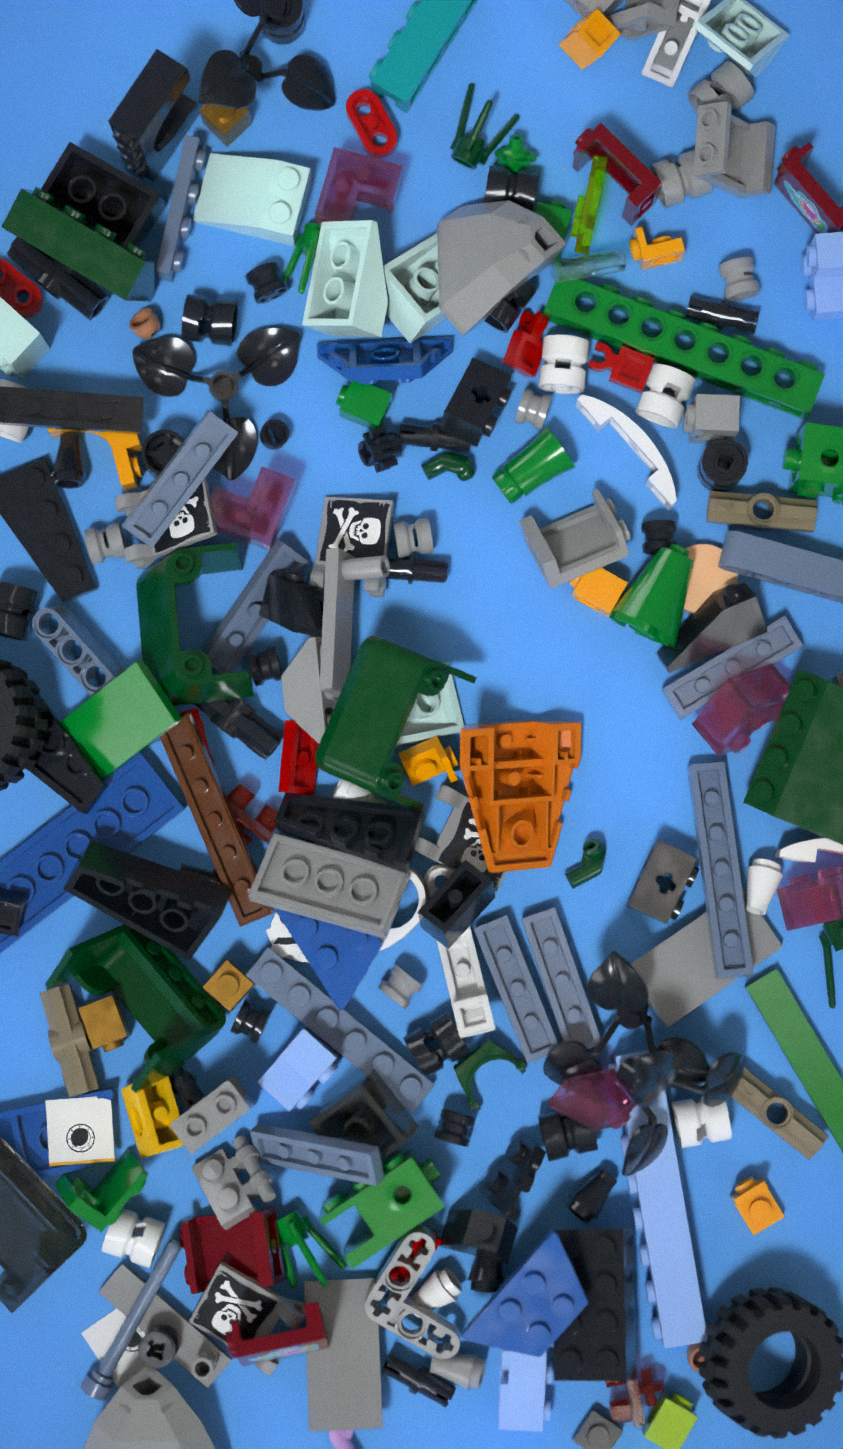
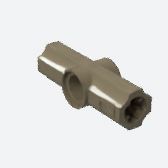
[706,491,817,532]
[40,984,100,1097]
[730,1067,829,1160]

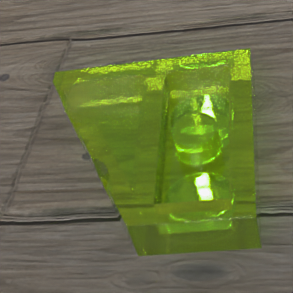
[570,155,608,255]

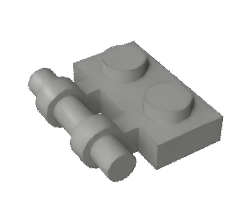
[191,1136,276,1230]

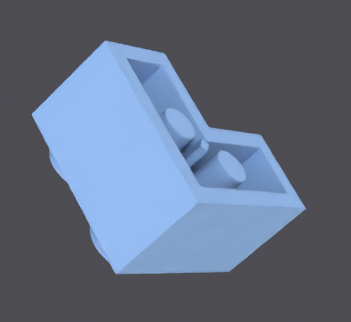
[801,232,843,321]
[257,1027,339,1111]

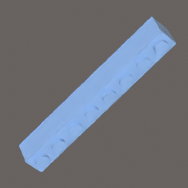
[608,1049,708,1349]

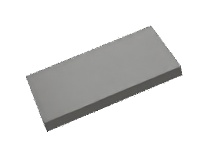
[248,833,411,939]
[631,888,783,1028]
[304,1278,383,1432]

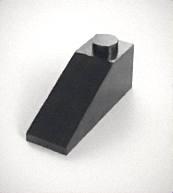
[657,582,768,673]

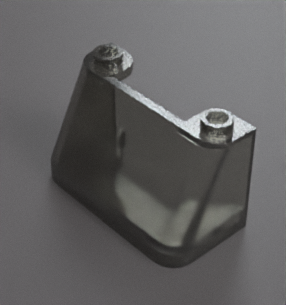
[0,1137,87,1313]

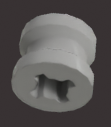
[515,388,552,430]
[378,965,423,1009]

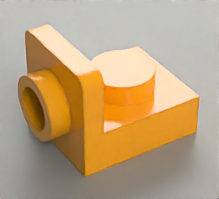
[629,226,685,270]
[398,736,458,786]
[730,1177,785,1235]

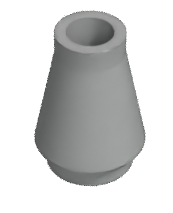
[430,1353,486,1390]

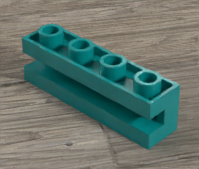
[369,0,478,113]

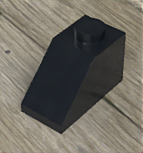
[259,571,323,637]
[439,1209,518,1264]

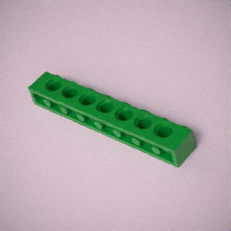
[543,271,825,420]

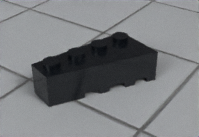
[63,840,232,961]

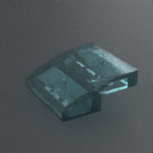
[548,248,627,284]

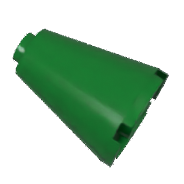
[609,543,694,648]

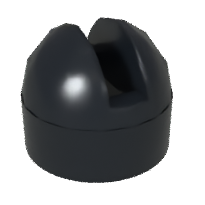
[259,419,289,450]

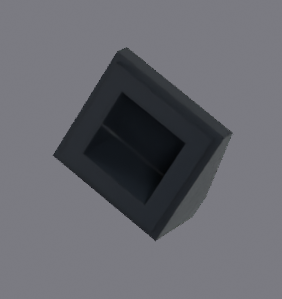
[0,888,26,936]

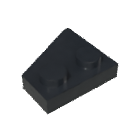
[479,1133,546,1223]

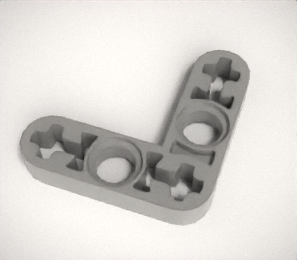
[364,1226,460,1359]

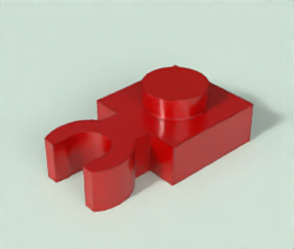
[588,343,655,394]

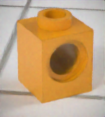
[558,8,621,70]
[569,567,628,618]

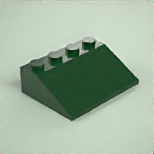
[1,187,154,301]
[743,669,843,845]

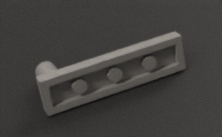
[319,548,390,697]
[98,1262,232,1388]

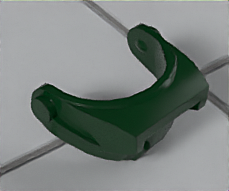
[453,1039,527,1112]

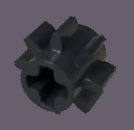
[358,426,402,473]

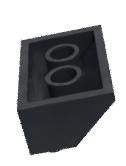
[41,142,165,246]

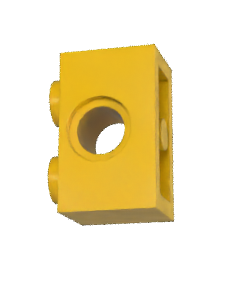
[121,1077,184,1159]

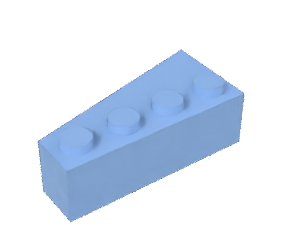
[498,1276,553,1432]

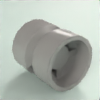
[687,61,755,114]
[650,150,712,208]

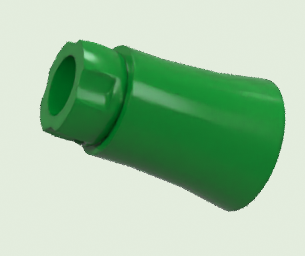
[491,427,575,504]

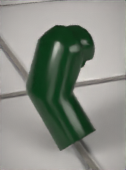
[421,451,475,481]
[565,839,606,889]

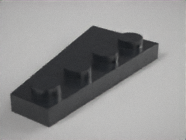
[0,458,97,603]
[27,693,108,814]
[275,793,425,874]

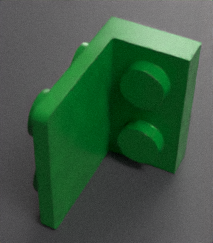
[55,1149,148,1233]

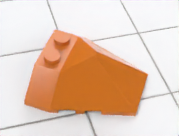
[460,720,581,873]

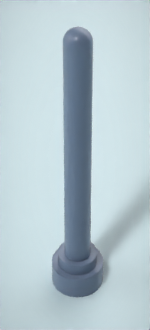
[80,1240,181,1401]

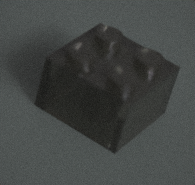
[308,1069,419,1160]

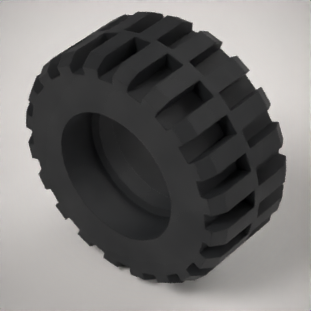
[0,659,48,791]
[698,1287,843,1439]

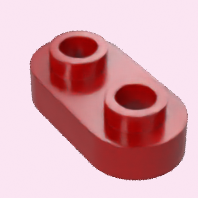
[346,89,397,158]
[0,259,43,318]

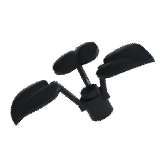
[199,0,335,111]
[132,327,300,480]
[543,951,711,1091]
[616,1051,745,1176]

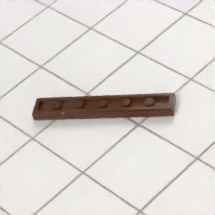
[160,712,275,927]

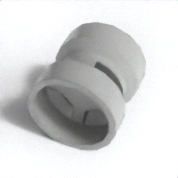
[718,257,761,302]
[393,517,434,558]
[84,522,126,565]

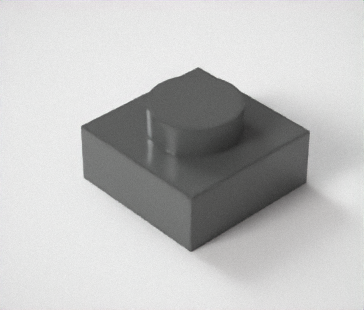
[572,1408,624,1449]

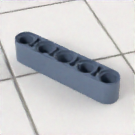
[718,531,843,603]
[32,605,161,745]

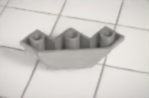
[437,200,567,336]
[84,1365,215,1449]

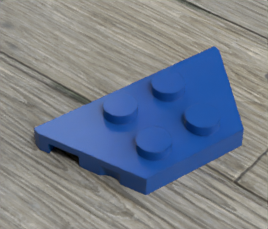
[317,337,453,385]
[274,908,384,1011]
[0,1088,115,1182]
[461,1227,588,1357]

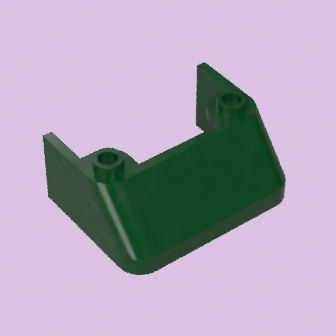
[136,542,255,706]
[315,635,477,808]
[45,924,226,1093]

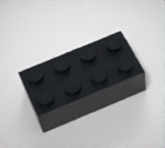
[554,1229,637,1381]

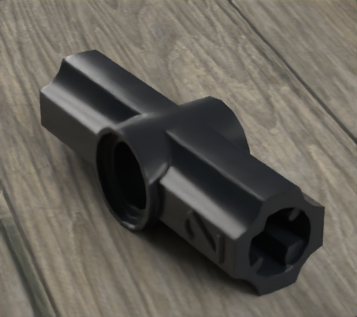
[7,237,109,321]
[193,698,284,760]

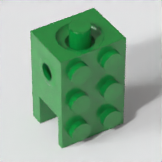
[782,422,843,505]
[319,1149,445,1269]

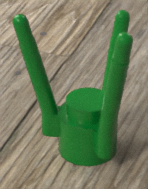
[281,223,321,294]
[277,1210,347,1288]

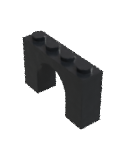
[108,49,200,182]

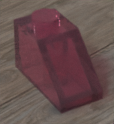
[547,1069,636,1131]

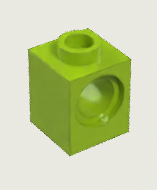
[641,1392,698,1449]

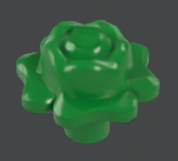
[494,134,537,173]

